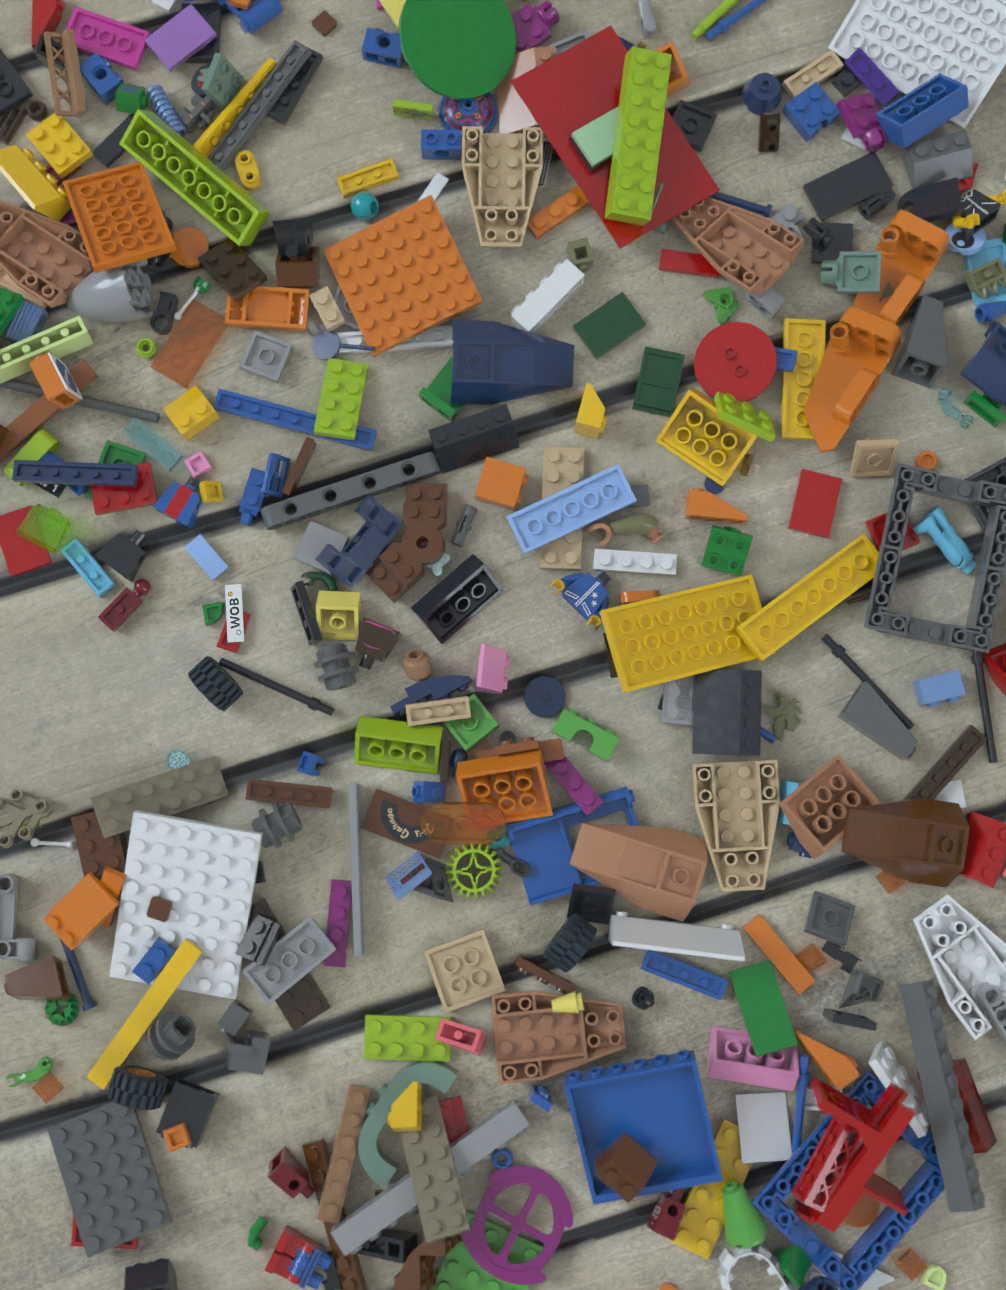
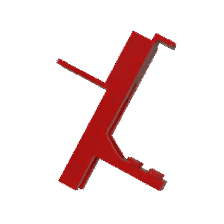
[793,1077,916,1233]

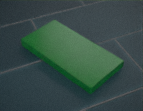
[728,960,798,1057]

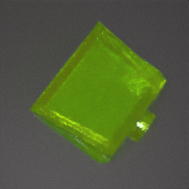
[17,503,71,555]

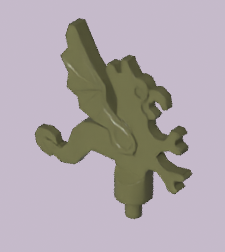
[761,691,802,741]

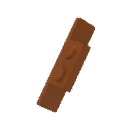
[478,737,564,762]

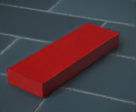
[659,248,720,278]

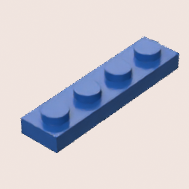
[640,950,728,1000]

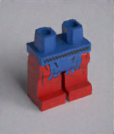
[264,1225,332,1289]

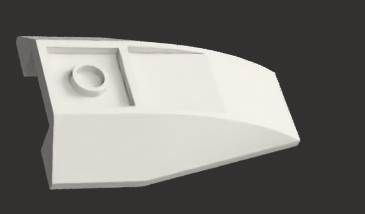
[912,894,1006,1040]

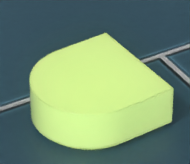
[920,1264,947,1290]

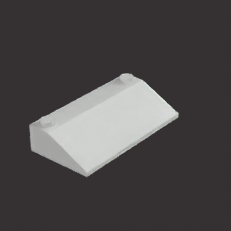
[608,911,745,961]

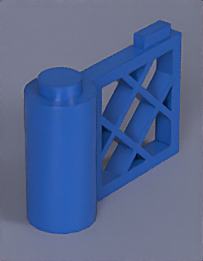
[216,0,283,35]

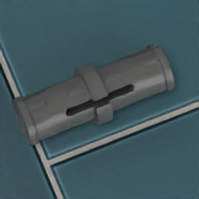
[450,504,478,547]

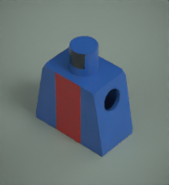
[153,476,202,530]

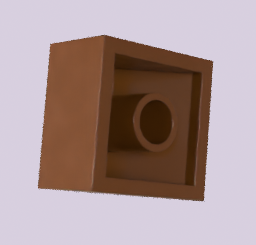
[275,246,320,288]
[595,1132,658,1203]

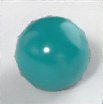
[351,191,379,221]

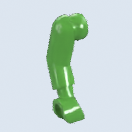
[6,1057,53,1087]

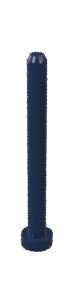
[710,192,772,218]
[60,939,98,1011]

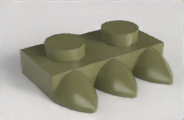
[963,257,1006,299]

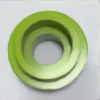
[136,338,157,358]

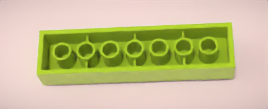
[605,46,672,226]
[119,109,271,246]

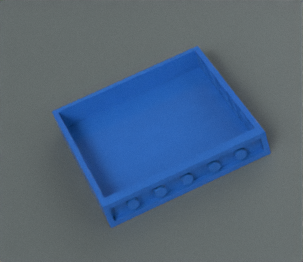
[564,1050,723,1205]

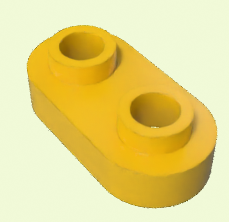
[235,150,262,191]

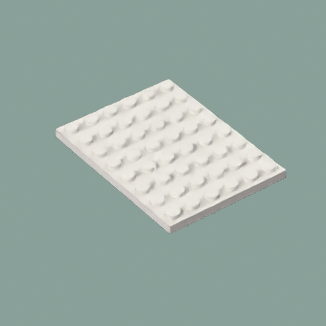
[827,0,1006,130]
[109,810,263,999]

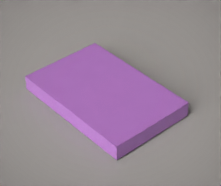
[144,4,217,73]

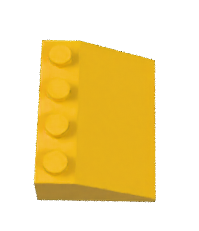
[655,387,757,487]

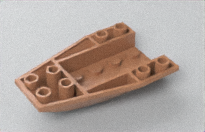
[671,197,805,294]
[0,200,94,308]
[569,823,707,922]
[491,991,626,1085]

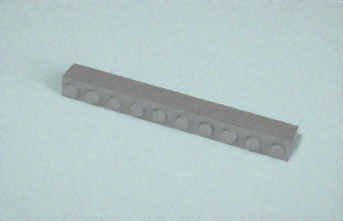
[331,1100,529,1256]

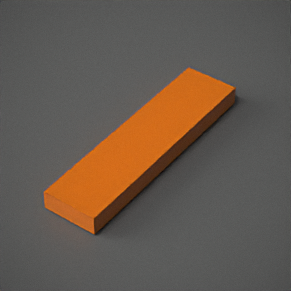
[742,914,815,995]

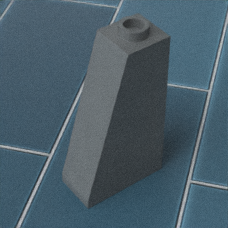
[838,681,918,760]

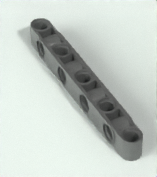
[260,452,441,530]

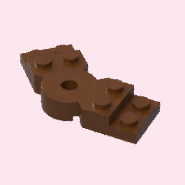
[366,483,448,603]

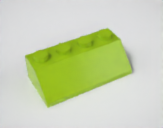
[354,716,443,774]

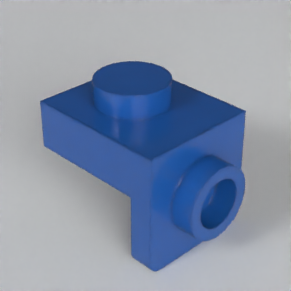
[412,781,446,803]

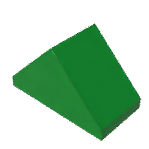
[774,1245,812,1288]

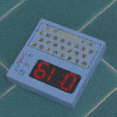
[385,851,432,900]

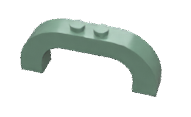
[358,1061,458,1188]

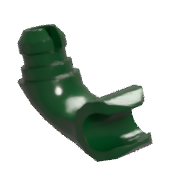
[301,571,338,591]

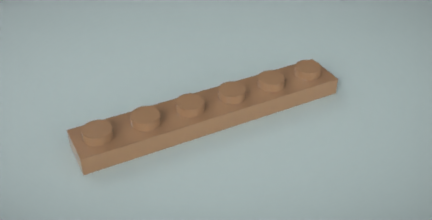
[316,1084,371,1224]

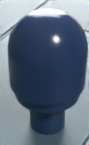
[450,749,468,778]

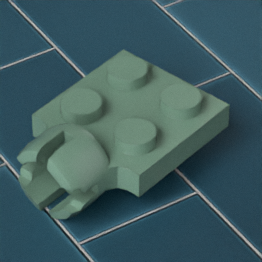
[820,251,882,294]

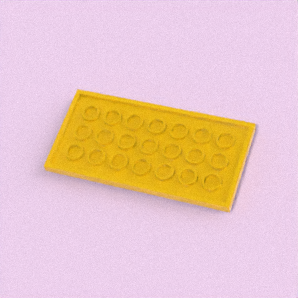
[599,574,776,694]

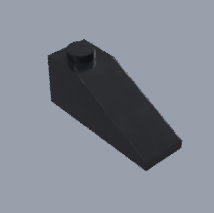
[356,1229,417,1264]

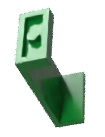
[419,357,466,422]

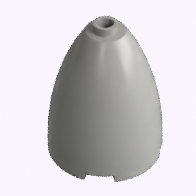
[67,261,155,322]

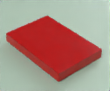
[788,469,842,539]
[0,505,52,577]

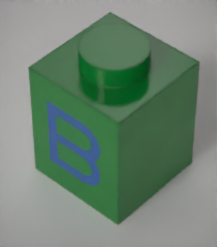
[115,83,148,114]

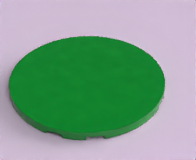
[398,0,516,100]

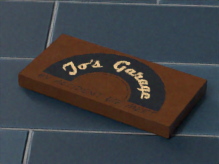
[361,789,455,859]

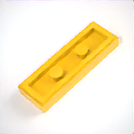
[336,158,400,198]

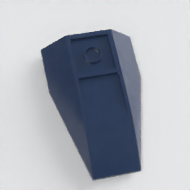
[450,320,574,405]
[960,321,1006,406]

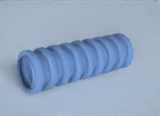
[146,85,187,137]

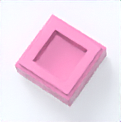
[184,451,213,479]

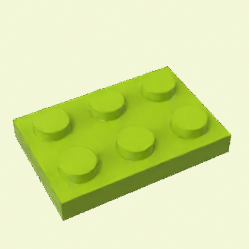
[714,391,776,442]

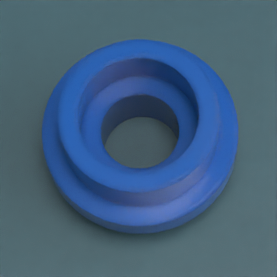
[491,1147,513,1169]

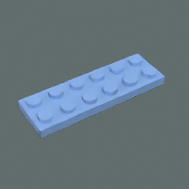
[506,464,637,555]

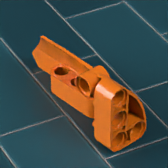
[852,210,950,325]
[803,307,901,453]

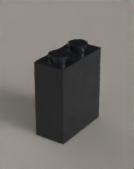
[156,1078,220,1149]

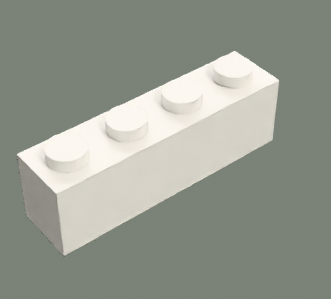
[511,259,585,333]

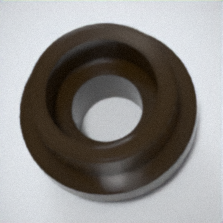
[27,100,48,121]

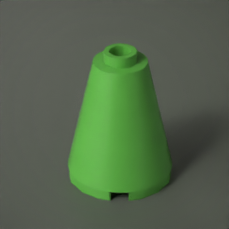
[722,1181,769,1249]

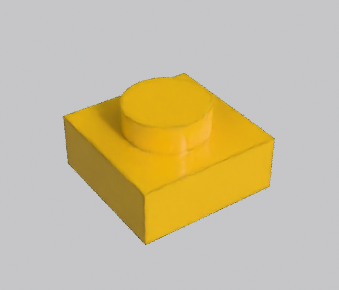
[199,481,224,503]

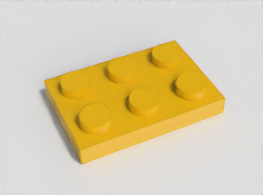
[25,113,93,179]

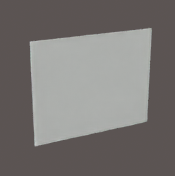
[735,1092,792,1163]

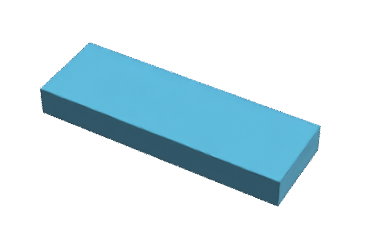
[60,537,116,598]

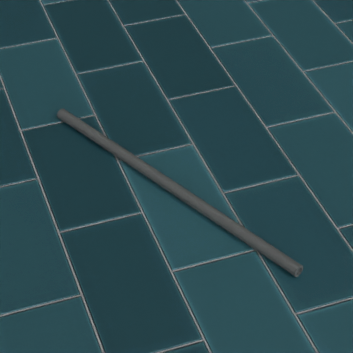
[0,379,160,423]

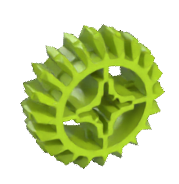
[445,841,503,899]

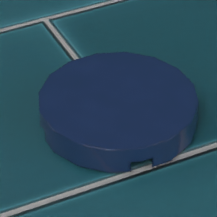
[524,676,566,718]

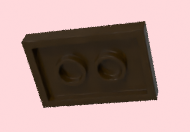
[198,238,268,301]

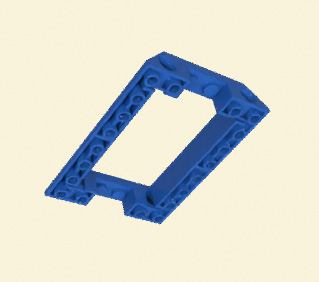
[752,1070,945,1290]

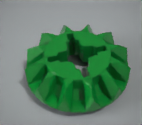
[44,992,80,1027]

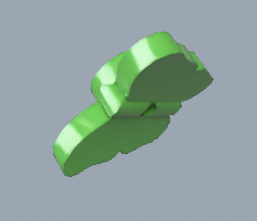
[703,287,740,325]

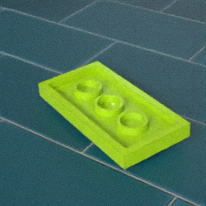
[314,358,369,441]
[364,1014,451,1061]

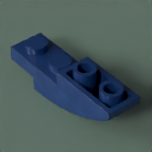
[390,675,472,716]

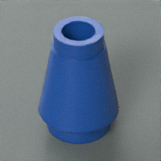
[975,302,1006,324]

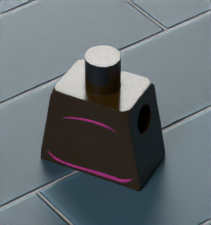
[355,617,401,670]

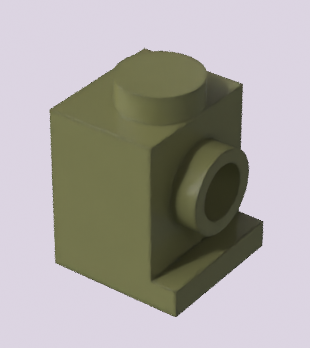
[567,237,593,272]

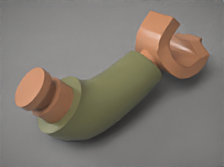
[586,513,664,547]

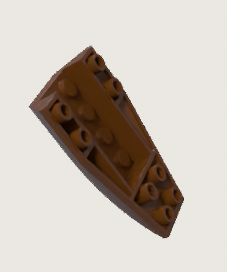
[841,798,970,887]

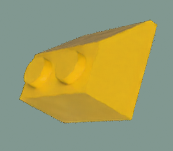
[574,383,608,439]
[163,385,220,441]

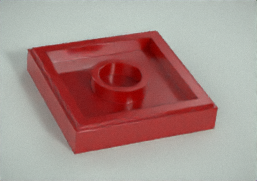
[865,513,921,552]

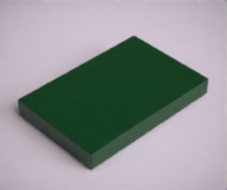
[573,292,646,360]

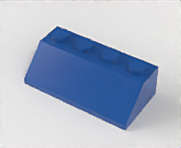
[876,73,969,148]

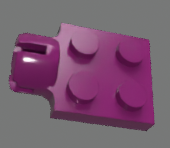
[511,0,560,54]
[836,92,889,153]

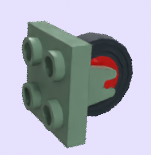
[191,53,243,111]

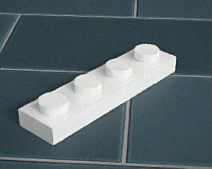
[593,549,677,576]

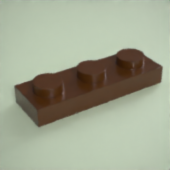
[515,955,577,995]

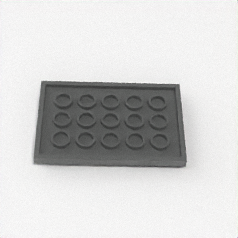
[47,1102,173,1258]

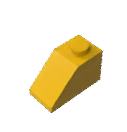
[388,1081,422,1132]

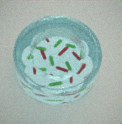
[167,750,189,770]

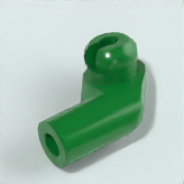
[247,1216,268,1251]

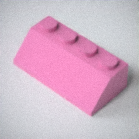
[707,1026,799,1091]

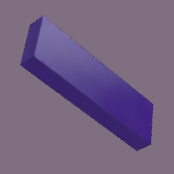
[844,47,900,107]

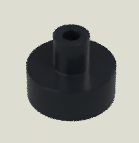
[632,986,654,1010]

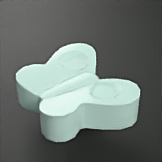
[426,554,451,577]

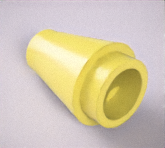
[551,991,584,1013]

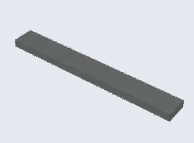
[208,40,312,172]

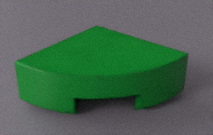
[202,602,224,626]

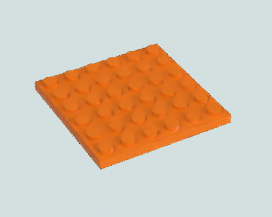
[323,195,483,357]

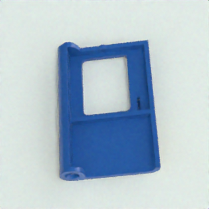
[506,787,639,906]

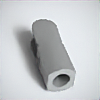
[637,0,656,38]

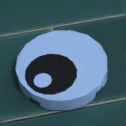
[945,223,986,255]

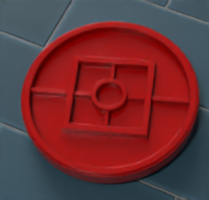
[694,322,777,402]

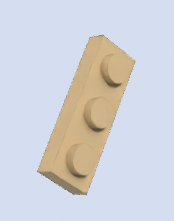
[782,49,843,99]
[405,696,471,726]

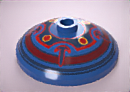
[439,92,498,133]

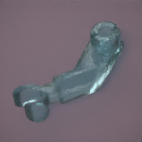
[938,388,975,429]

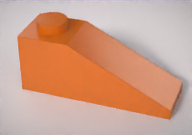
[684,488,749,525]

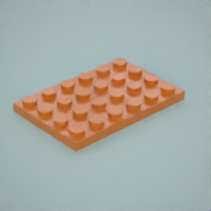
[63,161,177,273]

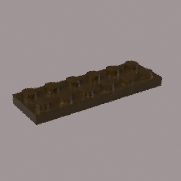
[248,898,331,1031]

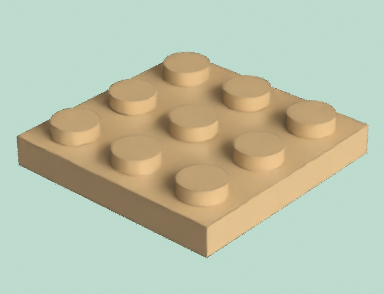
[423,929,506,1013]

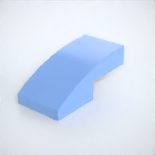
[184,534,228,580]

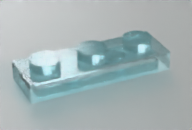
[122,417,183,472]

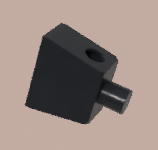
[273,218,314,258]
[95,530,147,582]

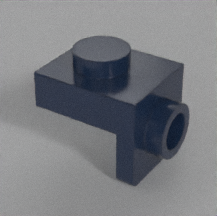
[787,829,812,858]

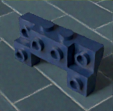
[315,495,403,588]

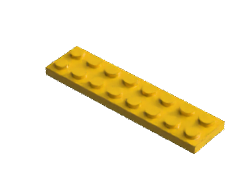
[735,533,879,662]

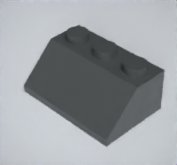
[902,130,973,189]

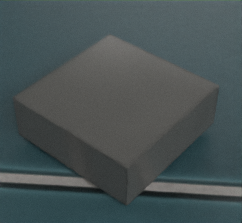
[629,484,650,508]

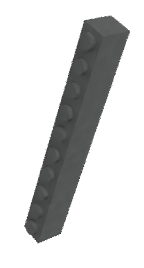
[900,980,985,1213]

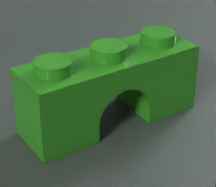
[551,708,620,762]

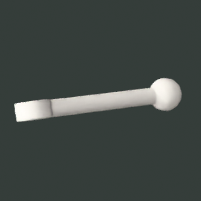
[30,838,75,849]

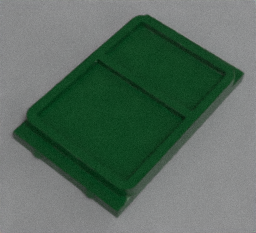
[632,346,685,417]

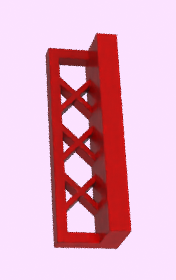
[792,1116,862,1212]

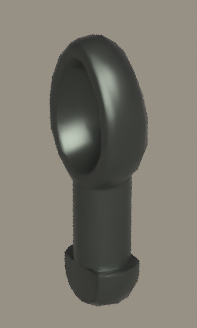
[496,848,531,877]

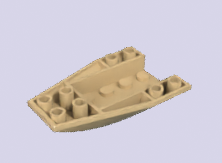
[462,126,543,248]
[692,760,780,892]

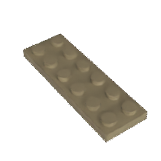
[91,756,229,839]
[401,1095,471,1244]

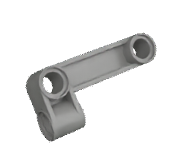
[0,873,36,960]

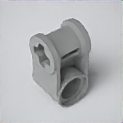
[745,288,785,319]

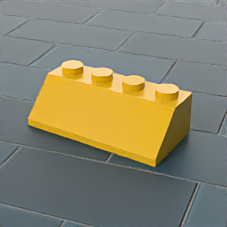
[0,144,71,221]

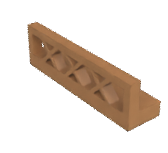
[44,28,86,117]

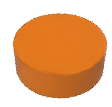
[915,450,938,470]

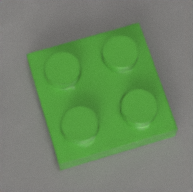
[443,694,500,752]

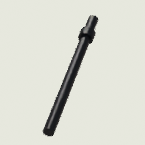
[821,634,914,730]
[971,651,998,763]
[219,658,335,716]

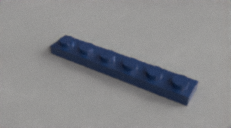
[12,460,139,487]

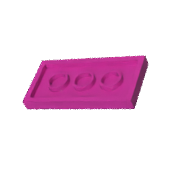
[66,6,150,71]

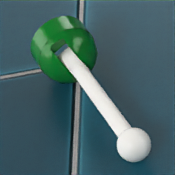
[174,276,211,320]

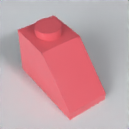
[435,1018,487,1056]

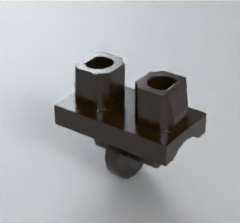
[758,113,781,153]

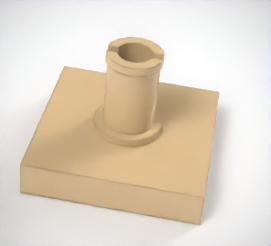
[850,437,900,477]

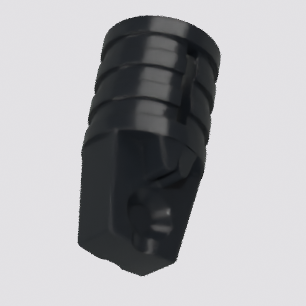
[858,186,896,220]

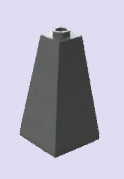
[892,295,947,388]

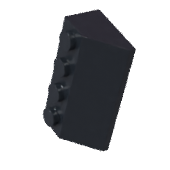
[428,404,520,474]
[411,554,504,644]

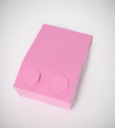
[477,644,510,694]

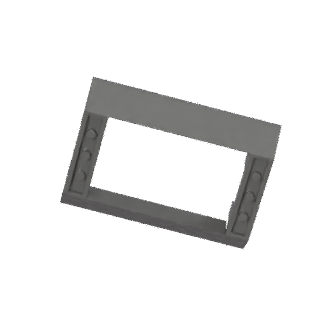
[864,463,1006,653]

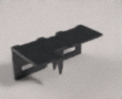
[821,941,862,974]
[322,1251,342,1290]

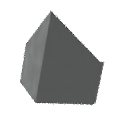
[413,857,454,903]
[838,969,884,1009]

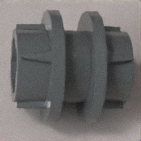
[313,643,359,691]
[251,802,302,848]
[146,1011,197,1061]

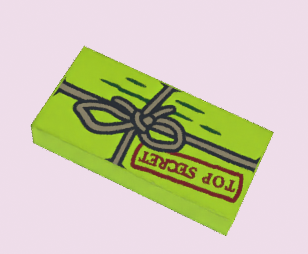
[392,99,434,121]

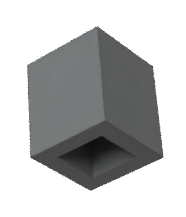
[217,999,253,1036]

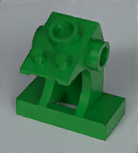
[963,390,1006,428]

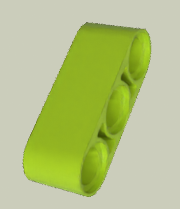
[4,429,61,487]

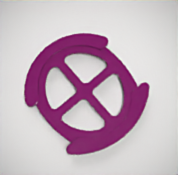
[461,1165,573,1285]

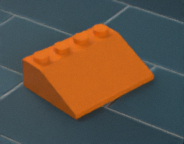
[456,749,553,828]

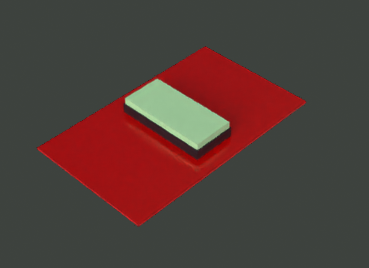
[510,25,720,249]

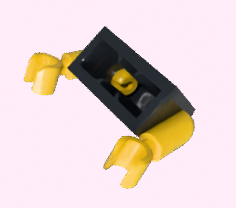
[950,189,1006,238]

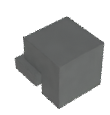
[226,1030,271,1075]

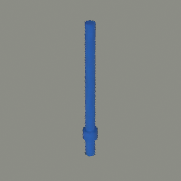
[705,0,767,41]
[792,1054,810,1155]

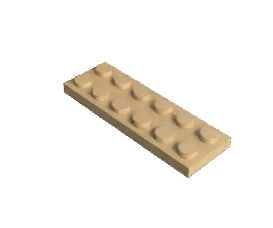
[539,446,584,570]

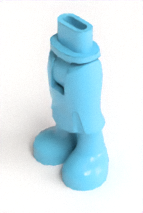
[911,505,977,574]

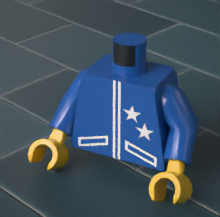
[549,571,611,631]

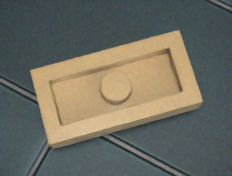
[309,286,346,332]

